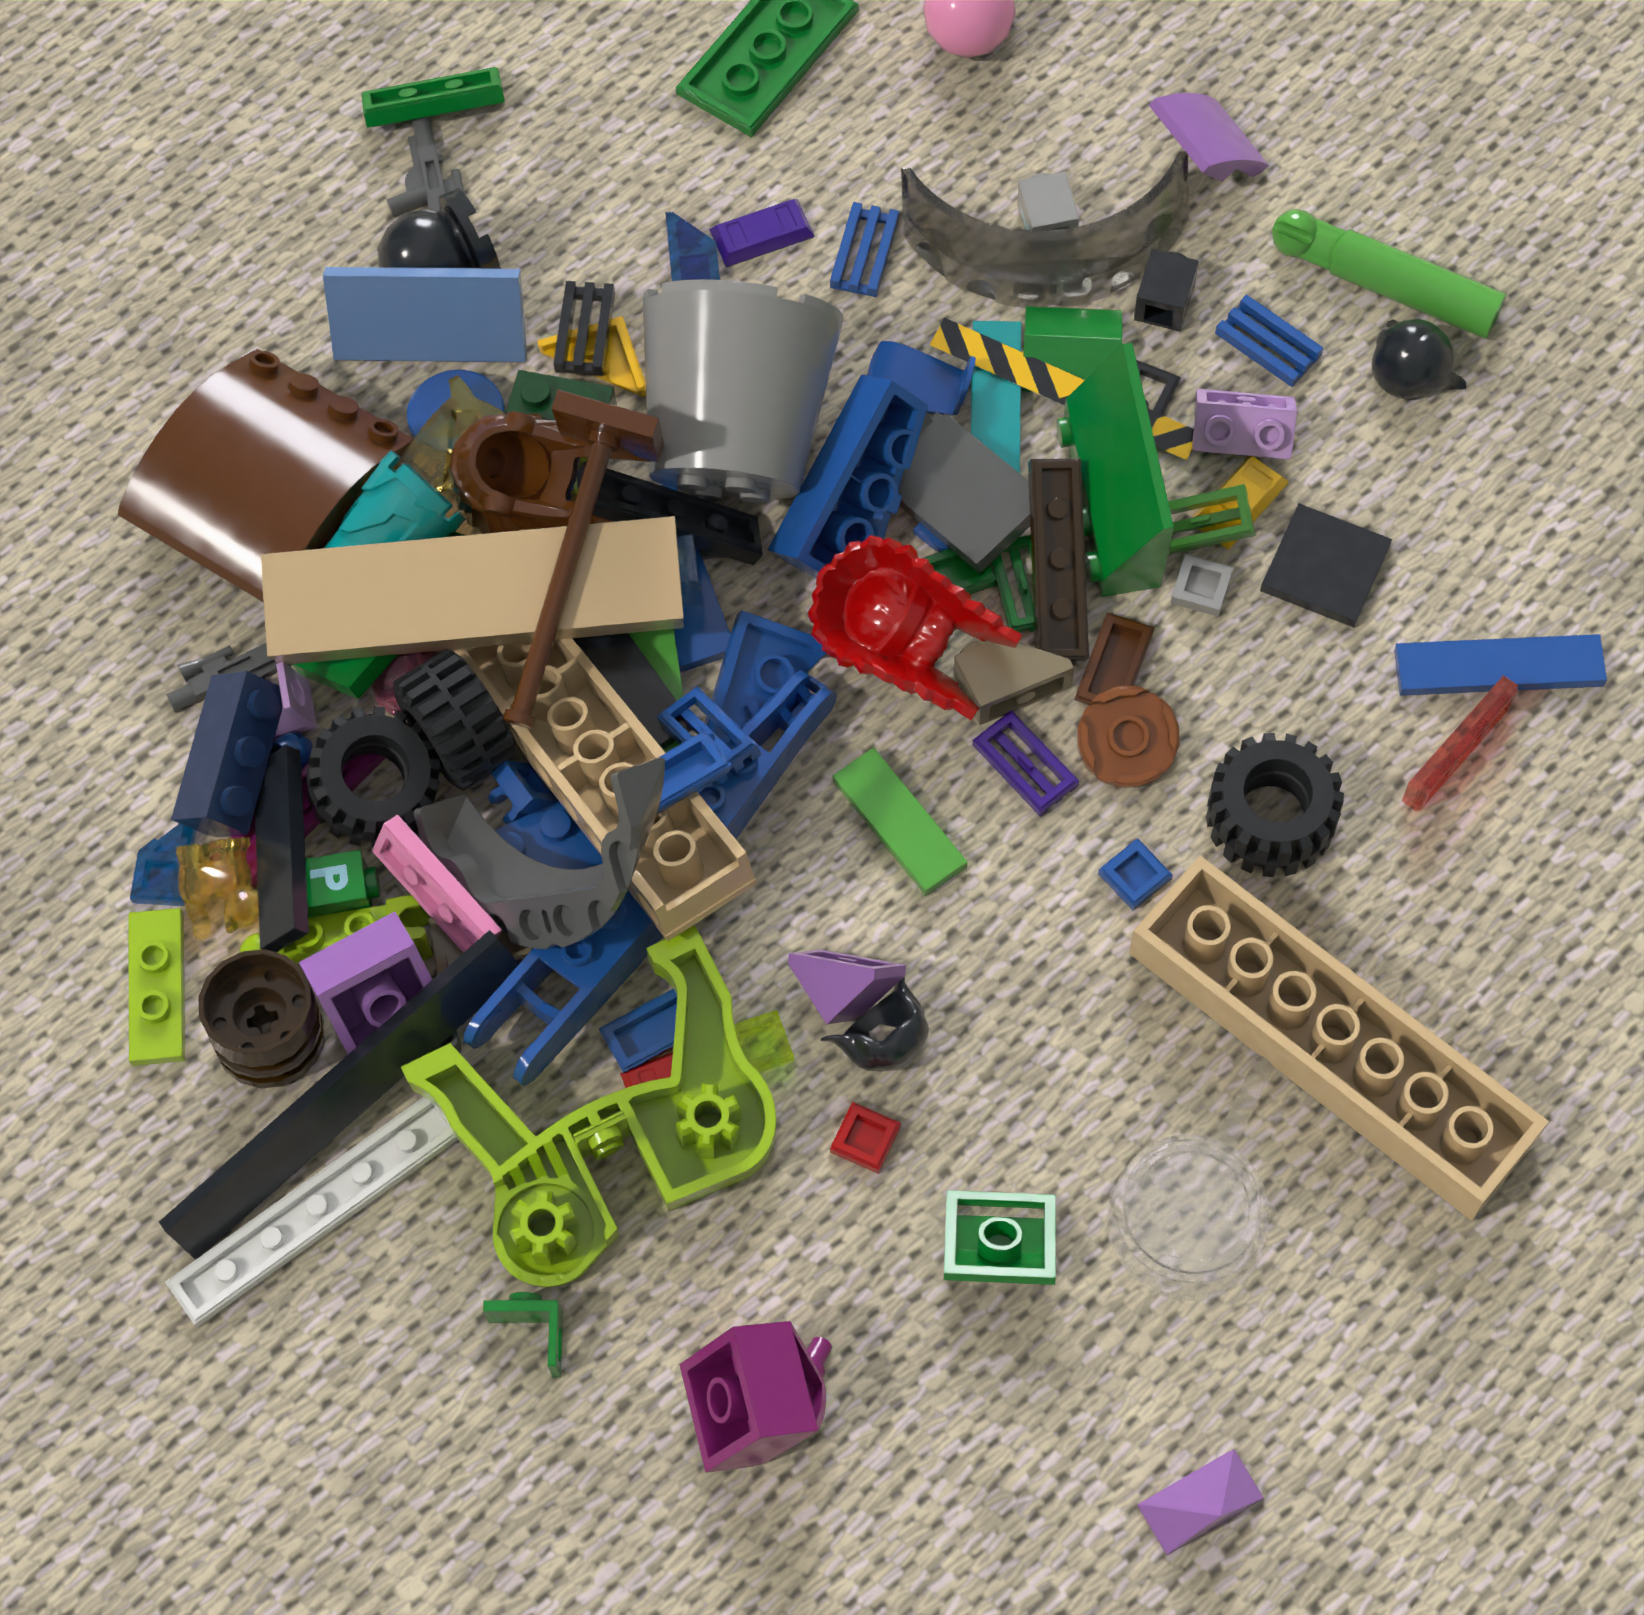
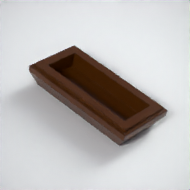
[1074,612,1155,705]

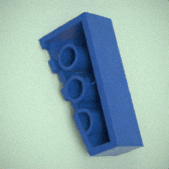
[767,374,928,579]

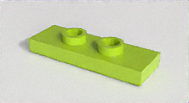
[128,908,185,1066]

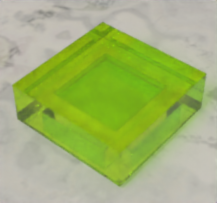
[734,1010,795,1073]

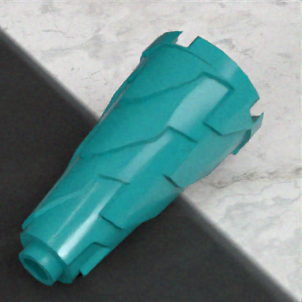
[323,450,466,549]

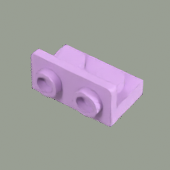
[1192,389,1297,459]

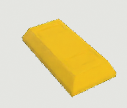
[1192,456,1289,550]

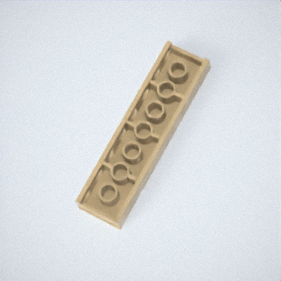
[260,516,684,664]
[451,638,758,941]

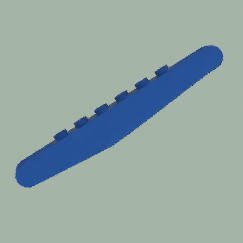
[463,670,837,1086]

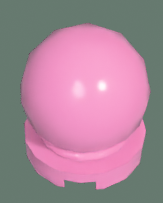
[923,0,1016,58]

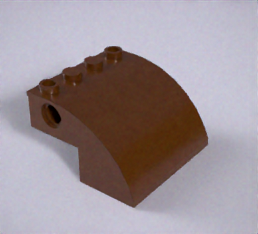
[118,349,415,602]

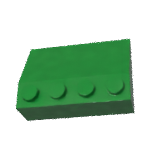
[1056,342,1174,597]

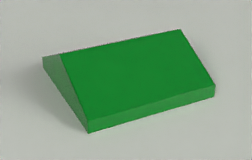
[1022,306,1122,392]
[943,1190,1056,1285]

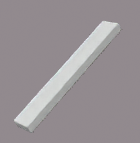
[165,1097,458,1328]

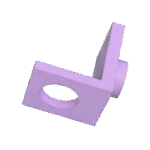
[274,662,317,740]

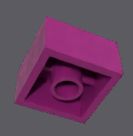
[679,1321,832,1473]

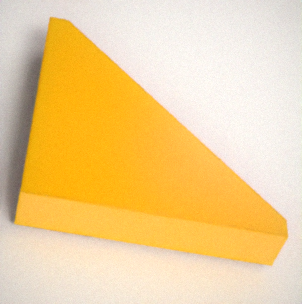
[537,316,646,397]

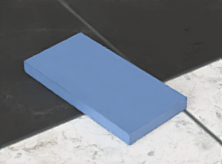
[323,267,527,362]

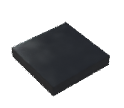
[1260,503,1392,628]

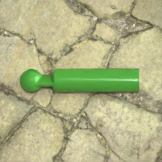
[1272,209,1507,339]

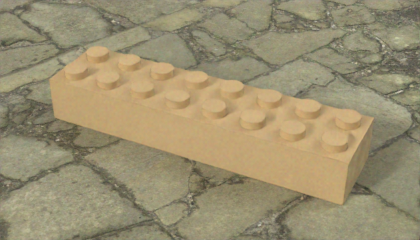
[1129,855,1549,1221]

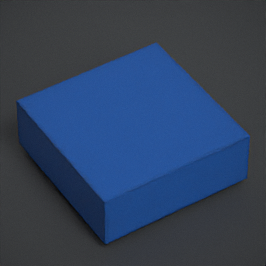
[1098,838,1173,911]

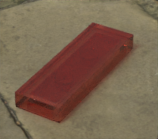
[1402,675,1518,811]

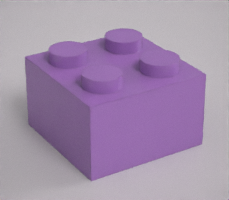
[299,912,432,1054]

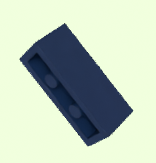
[171,671,283,837]

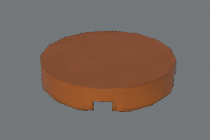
[1077,686,1180,788]

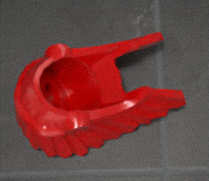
[807,535,1022,720]

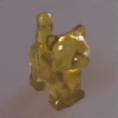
[176,837,259,941]

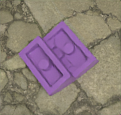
[1149,93,1269,182]

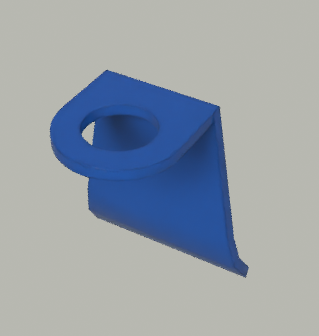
[867,341,976,415]

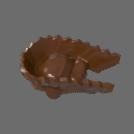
[449,411,652,534]

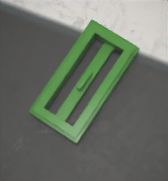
[1168,484,1256,555]

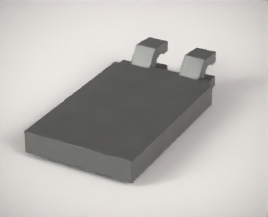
[898,412,1030,574]

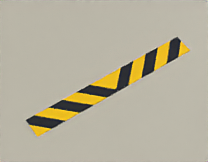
[930,318,1194,461]

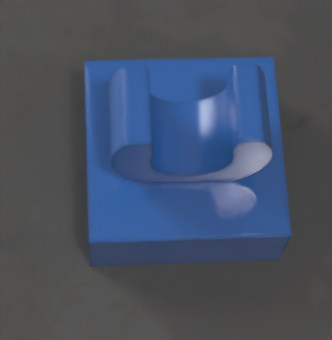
[488,760,558,824]

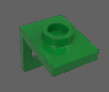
[483,1292,563,1378]

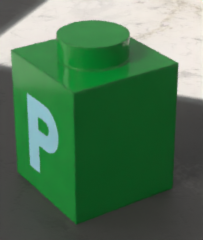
[306,850,381,918]

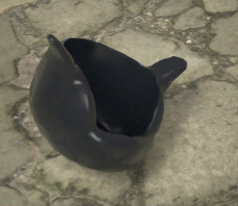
[1371,319,1466,399]
[820,977,929,1072]

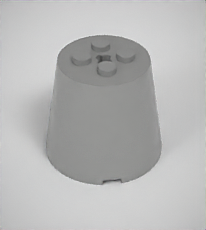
[643,280,843,503]

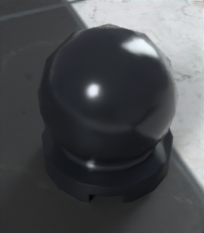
[377,188,501,269]

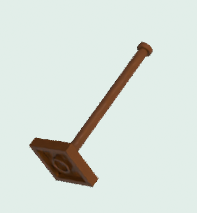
[503,389,664,729]

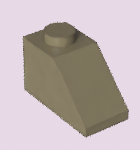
[954,640,1074,725]

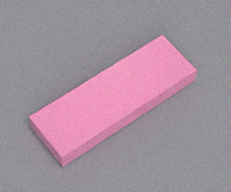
[372,815,502,953]

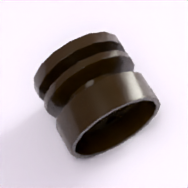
[198,949,325,1089]

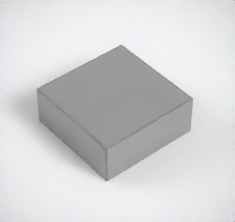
[1170,554,1234,617]

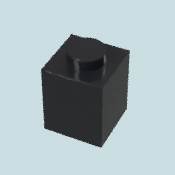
[1134,249,1199,332]

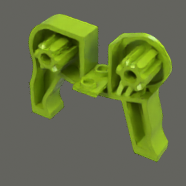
[401,925,776,1288]

